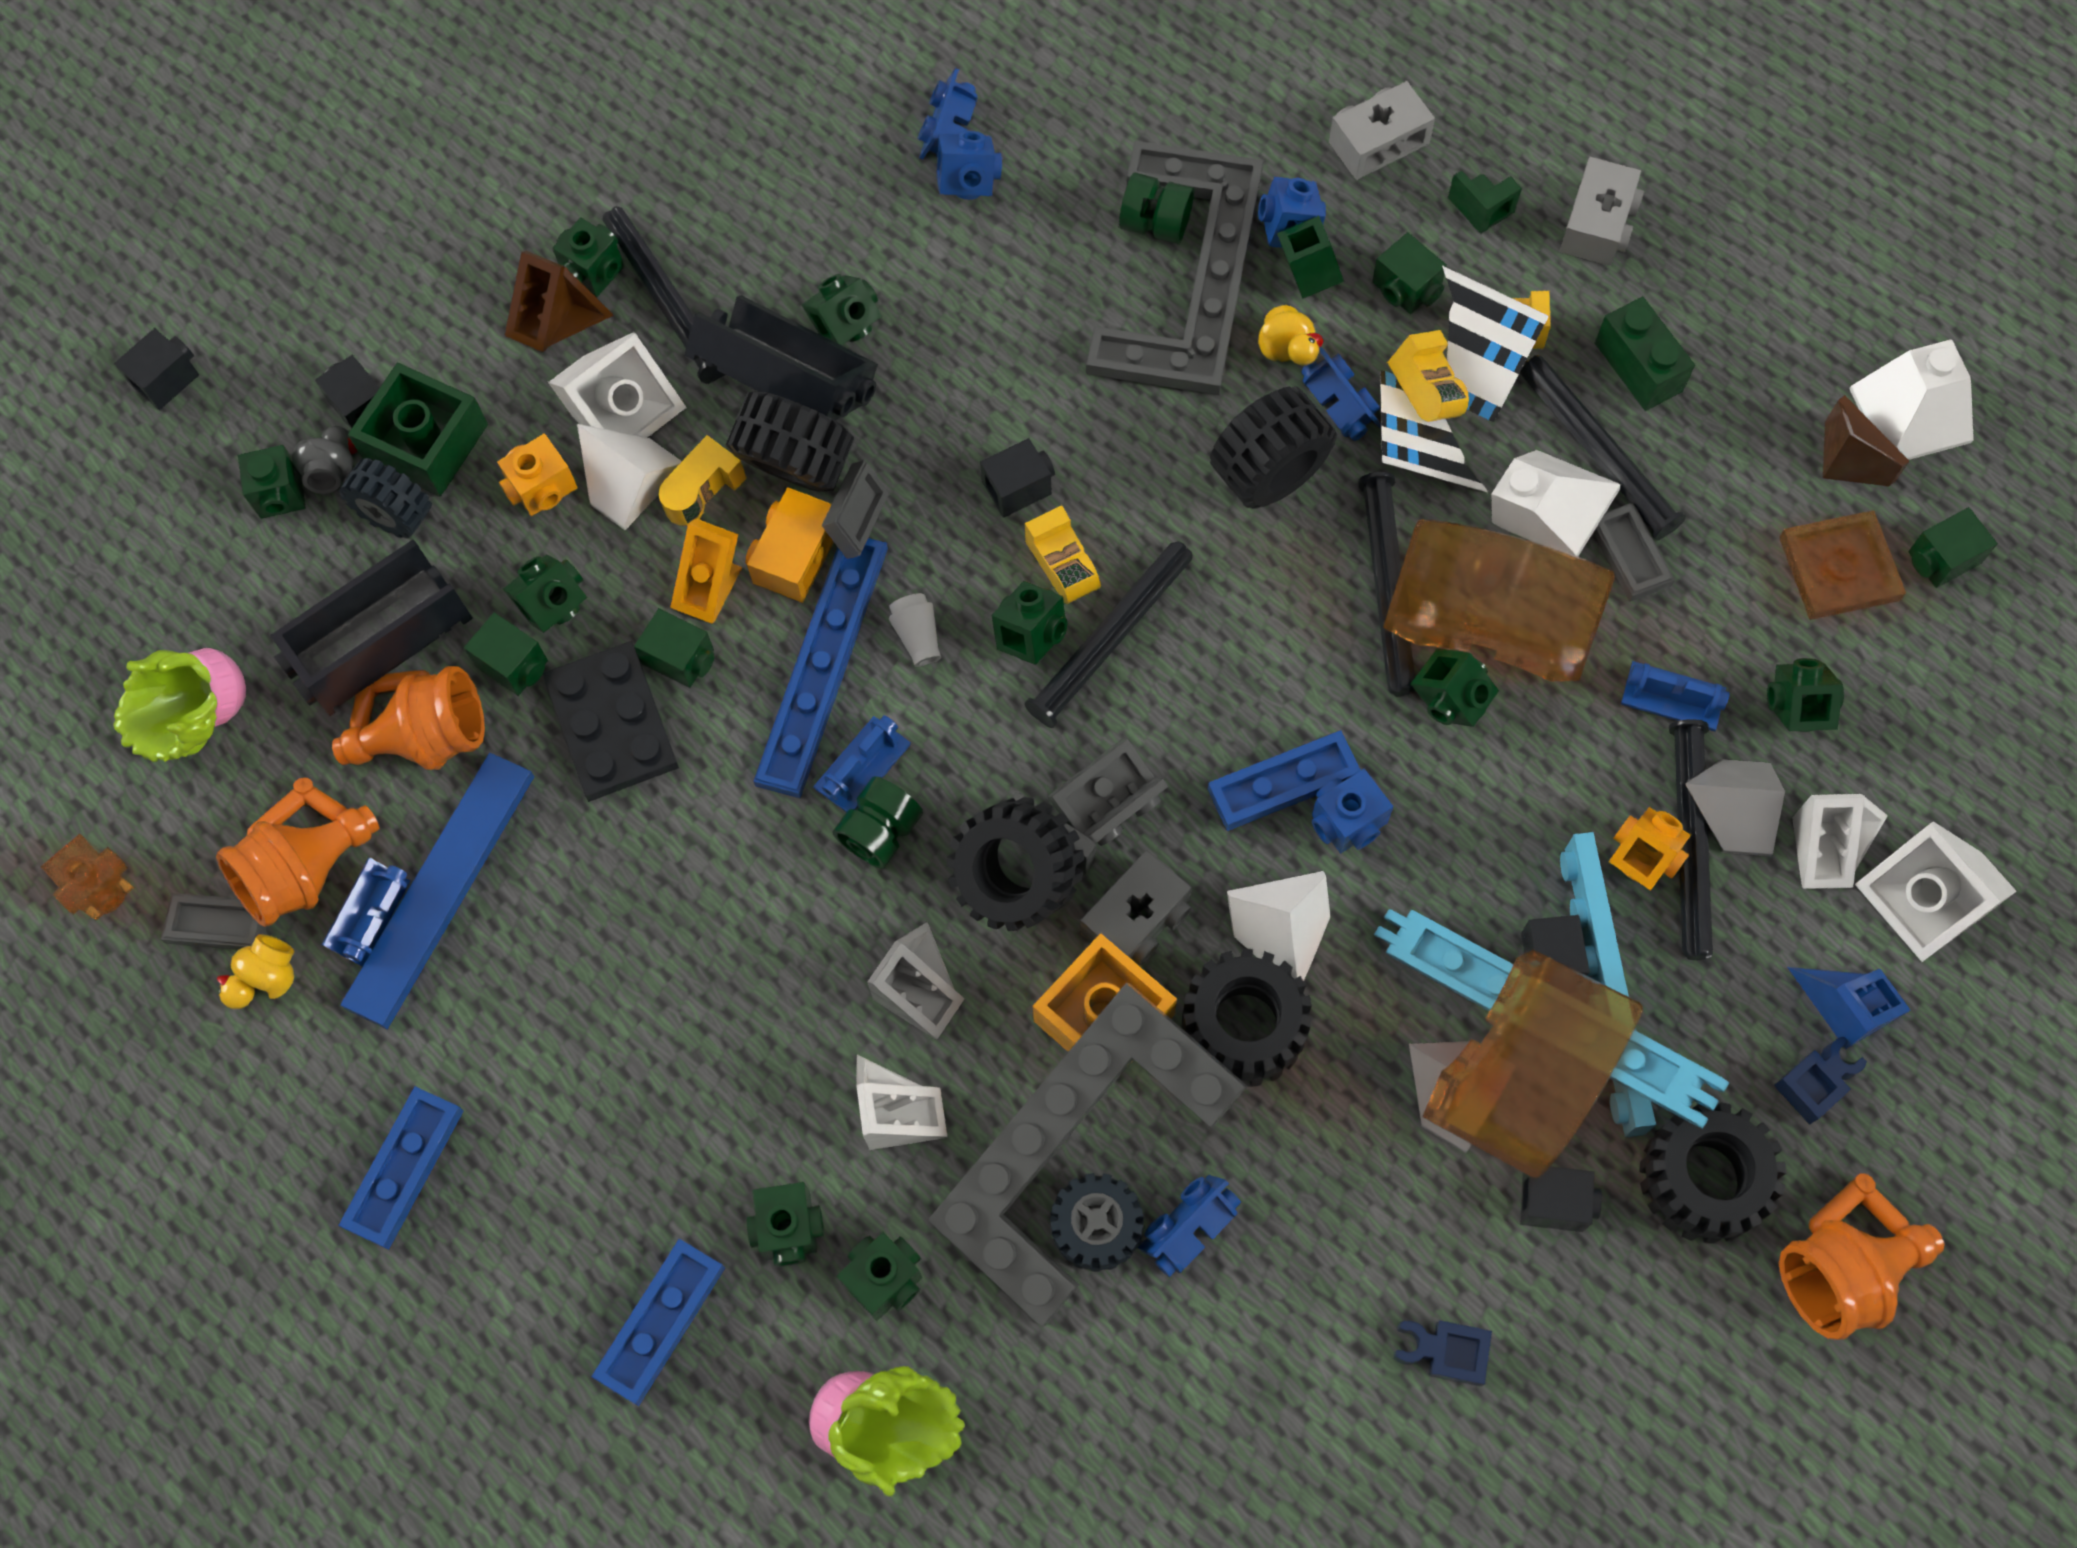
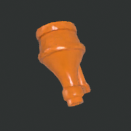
[332,666,485,770]
[216,778,380,927]
[1779,1173,1944,1340]

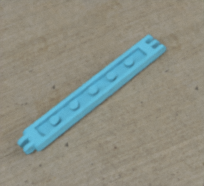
[1374,909,1729,1129]

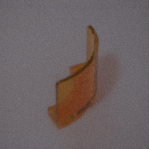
[1383,519,1615,682]
[1422,950,1643,1178]

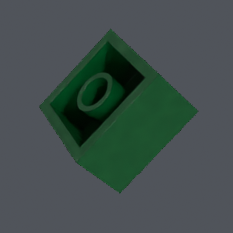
[348,362,488,497]

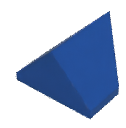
[1787,967,1911,1049]

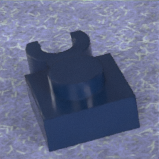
[1774,1037,1867,1125]
[1393,1320,1492,1387]

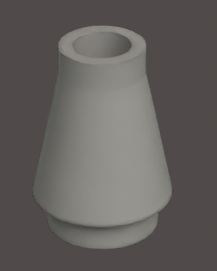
[889,593,941,667]

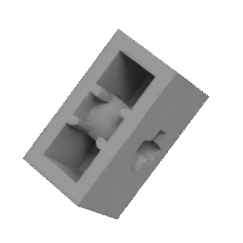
[1329,81,1435,180]
[1559,156,1644,266]

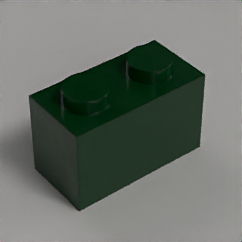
[1594,296,1695,412]

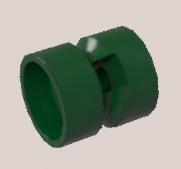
[1119,172,1195,245]
[832,776,923,869]

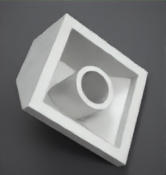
[548,333,687,438]
[1850,339,1973,460]
[1491,450,1620,560]
[1855,822,2017,962]

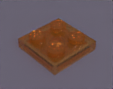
[1779,510,1906,620]

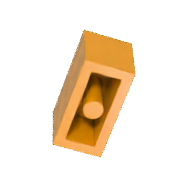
[745,487,834,603]

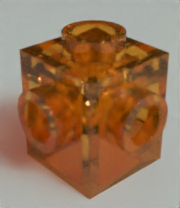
[40,834,135,921]

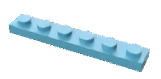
[1560,832,1656,1137]

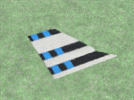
[1442,266,1549,422]
[1380,370,1488,492]

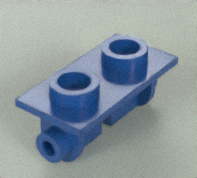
[918,68,978,159]
[1301,347,1381,441]
[1621,661,1730,732]
[813,715,911,812]
[321,857,410,967]
[1138,1175,1241,1277]

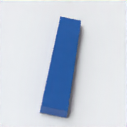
[753,538,888,799]
[340,752,534,1030]

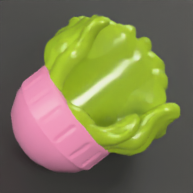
[113,648,246,762]
[809,1366,965,1497]

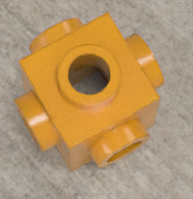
[497,433,578,516]
[1609,807,1691,891]

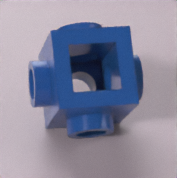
[936,131,1002,199]
[1258,177,1326,248]
[1312,768,1394,854]

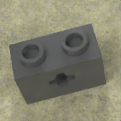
[1080,850,1192,966]

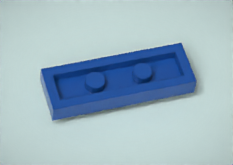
[1207,730,1361,831]
[338,1086,464,1250]
[591,1239,725,1406]

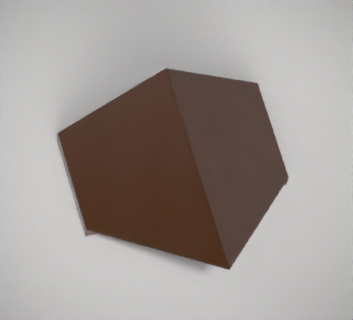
[505,251,614,352]
[1823,395,1909,487]

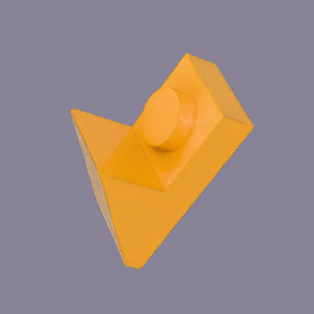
[670,518,742,624]

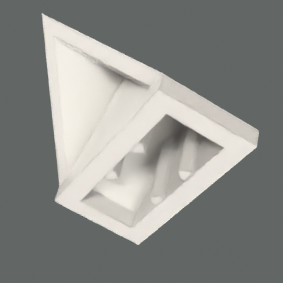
[577,424,682,530]
[1792,794,1888,889]
[1227,871,1330,981]
[856,1055,947,1150]

